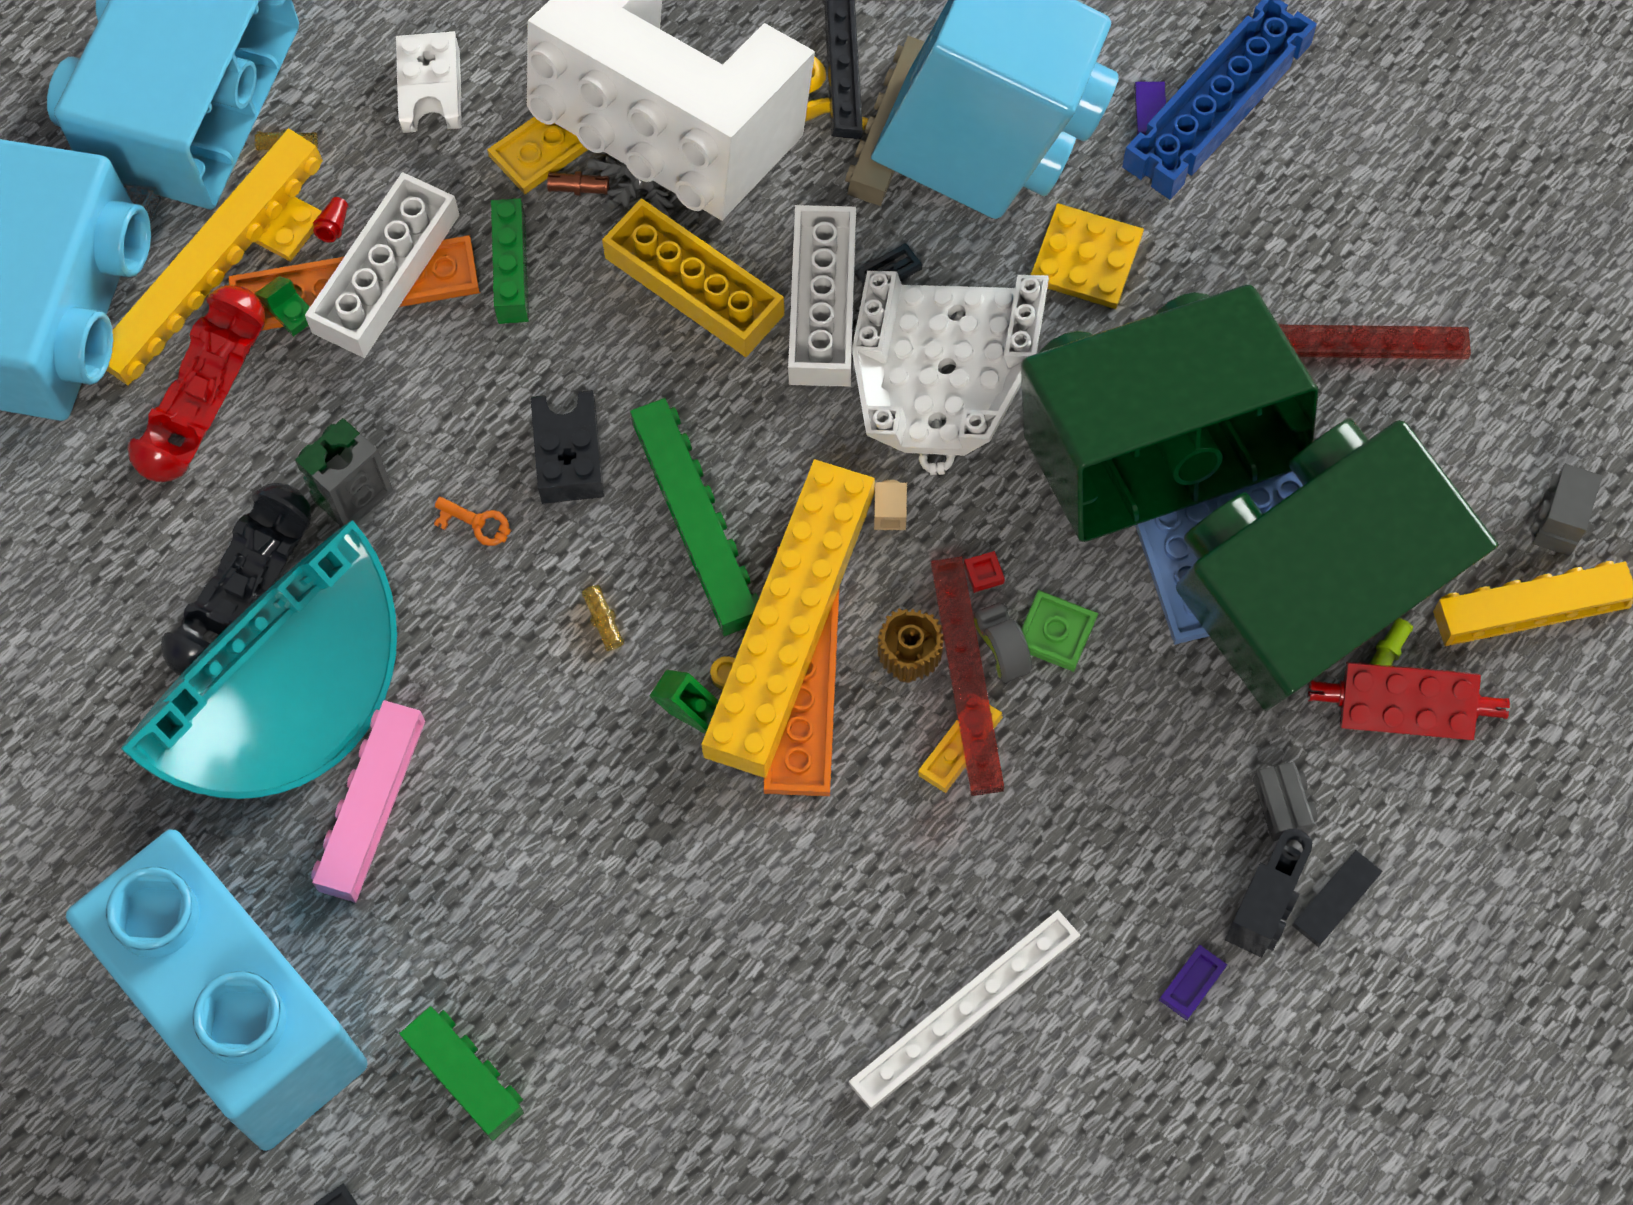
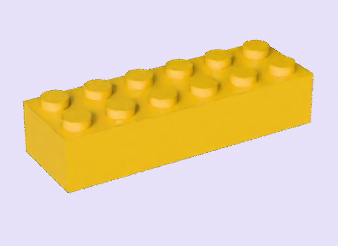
[602,198,785,357]

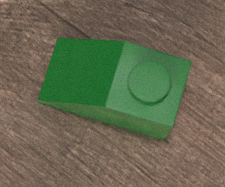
[649,670,719,734]

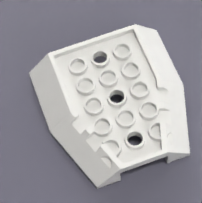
[852,271,1049,456]

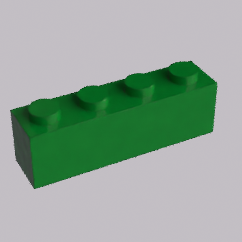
[491,198,529,324]
[399,1006,524,1141]

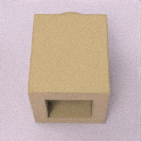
[874,480,907,530]

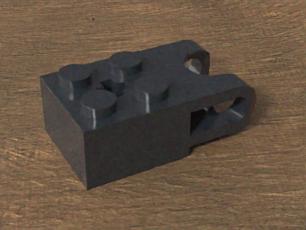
[531,390,604,504]
[1225,829,1313,958]

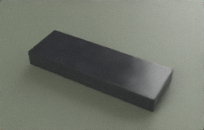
[1292,850,1383,948]

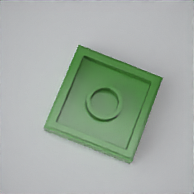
[1021,590,1098,672]

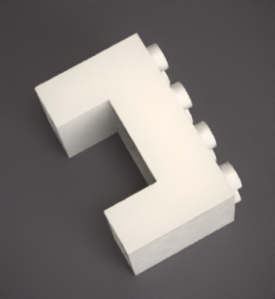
[527,0,815,221]

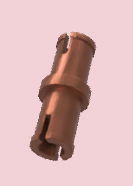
[547,171,609,196]

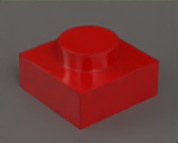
[964,551,1005,593]

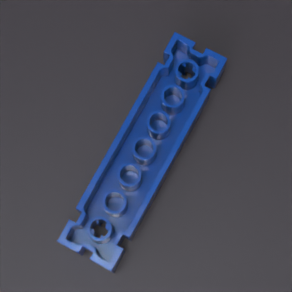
[1122,0,1317,200]

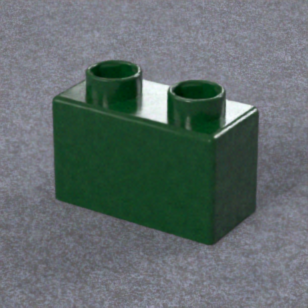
[1021,285,1319,542]
[1176,418,1499,711]

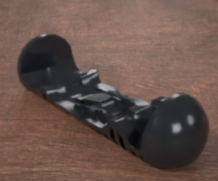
[161,483,311,676]

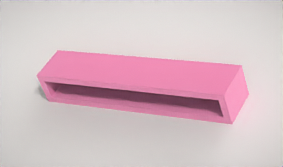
[311,700,425,903]

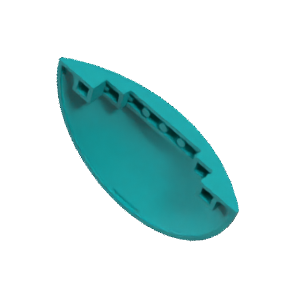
[121,520,397,799]

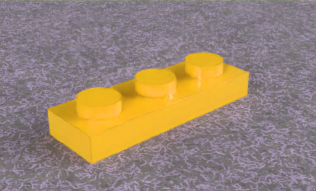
[918,696,1003,793]

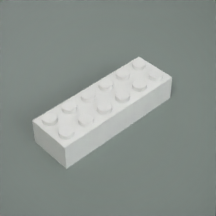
[305,172,460,358]
[788,205,856,387]

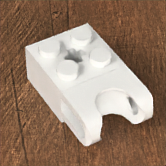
[396,31,462,133]

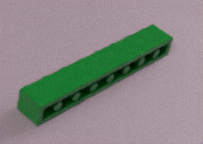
[630,398,759,637]

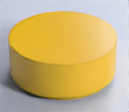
[710,656,735,690]

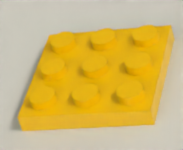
[1031,203,1144,309]

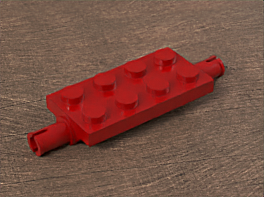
[1308,662,1510,740]

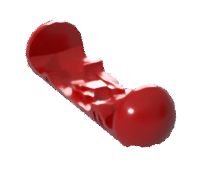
[127,285,265,482]

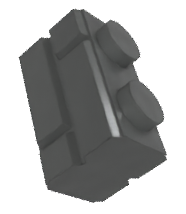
[1253,762,1318,841]

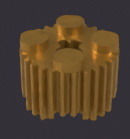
[878,608,943,683]

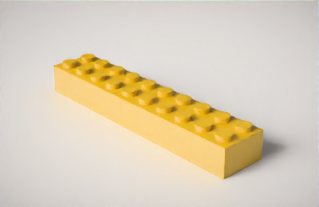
[701,459,875,778]

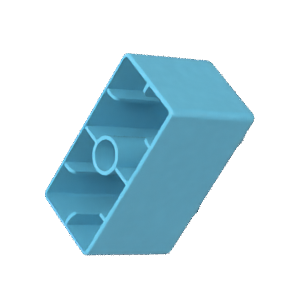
[47,0,299,210]
[871,0,1119,219]
[0,139,151,421]
[66,829,368,1151]

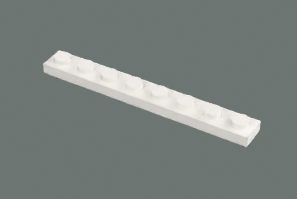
[849,910,1081,1110]

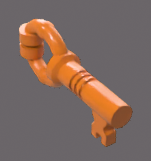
[434,497,511,546]

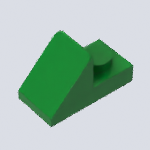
[255,276,310,337]

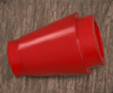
[313,197,348,242]

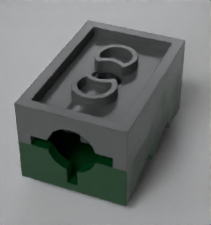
[295,418,393,527]

